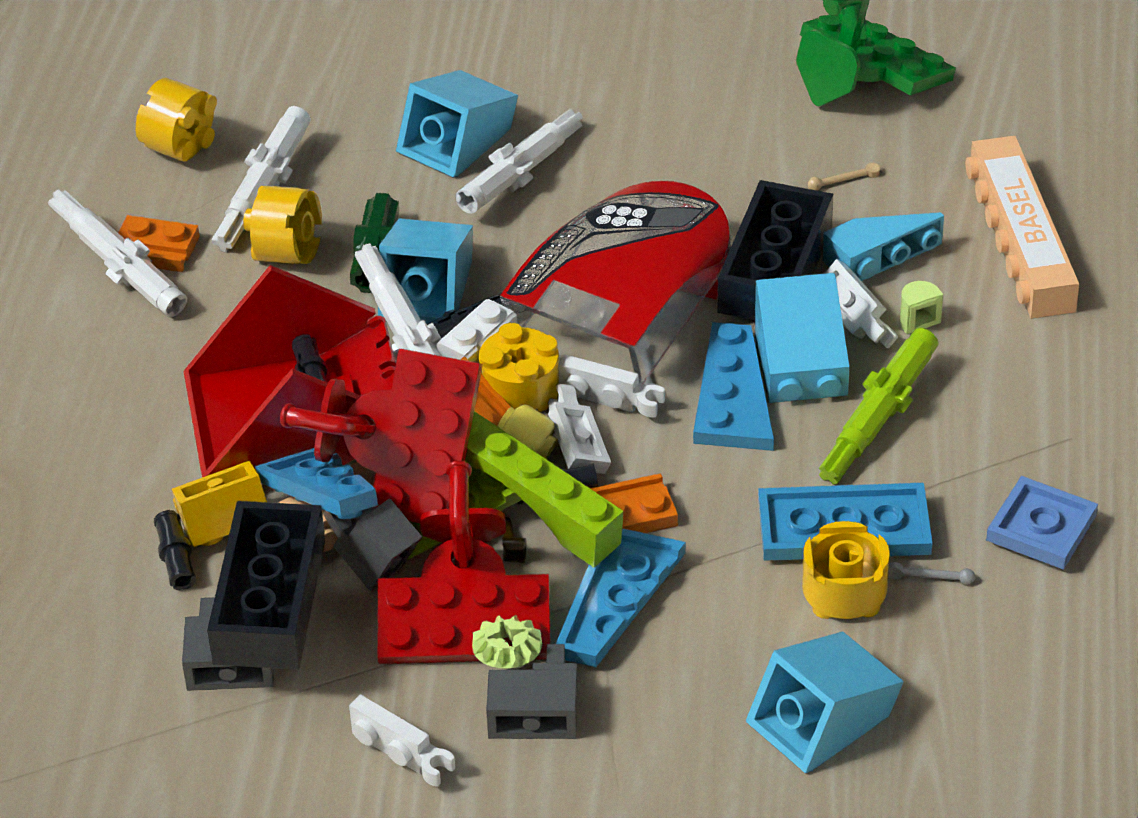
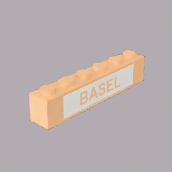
[965,136,1079,319]

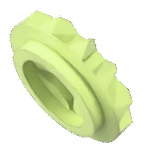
[472,615,542,669]

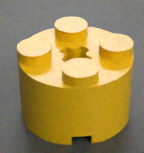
[135,78,217,162]
[243,186,322,264]
[479,323,559,412]
[802,521,890,619]

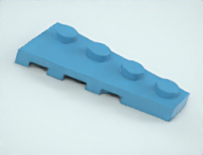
[693,322,774,451]
[255,448,378,519]
[556,529,686,667]

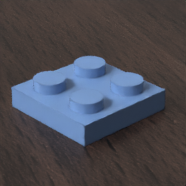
[986,476,1098,570]

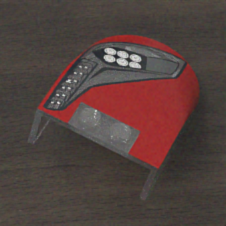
[500,181,731,384]

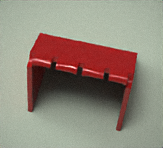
[183,265,396,477]

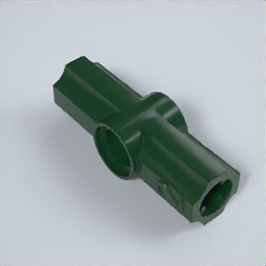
[350,193,400,293]

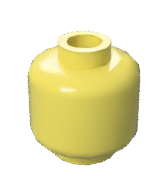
[497,404,558,459]

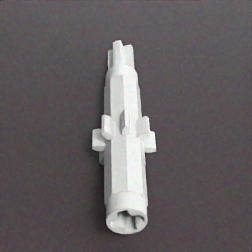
[212,106,311,252]
[456,109,583,214]
[48,189,187,317]
[355,244,442,359]

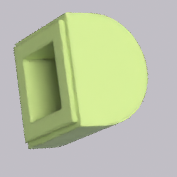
[900,281,943,334]

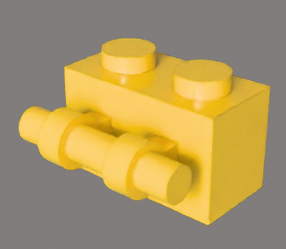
[171,461,267,547]

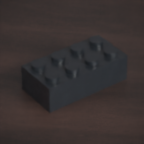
[717,180,834,320]
[207,501,325,670]

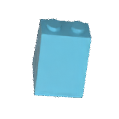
[396,70,518,178]
[378,219,473,324]
[755,273,849,403]
[745,631,904,773]

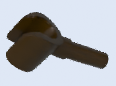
[502,517,527,563]

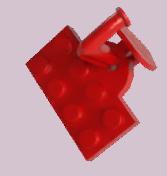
[280,348,483,523]
[377,460,550,664]

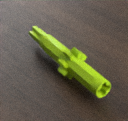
[819,328,939,484]

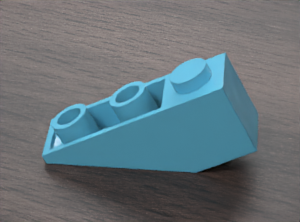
[822,212,944,281]

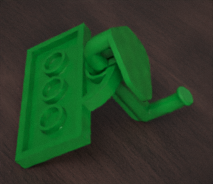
[796,0,956,106]

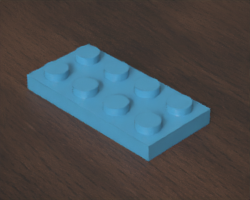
[758,483,933,561]

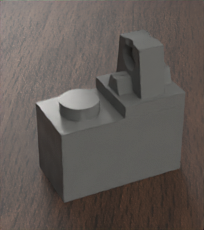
[323,498,422,591]
[182,597,274,691]
[486,644,578,739]

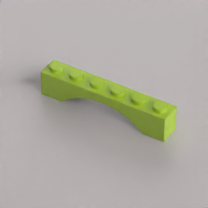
[465,411,624,567]

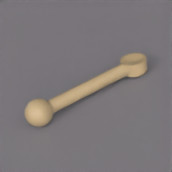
[808,163,880,191]

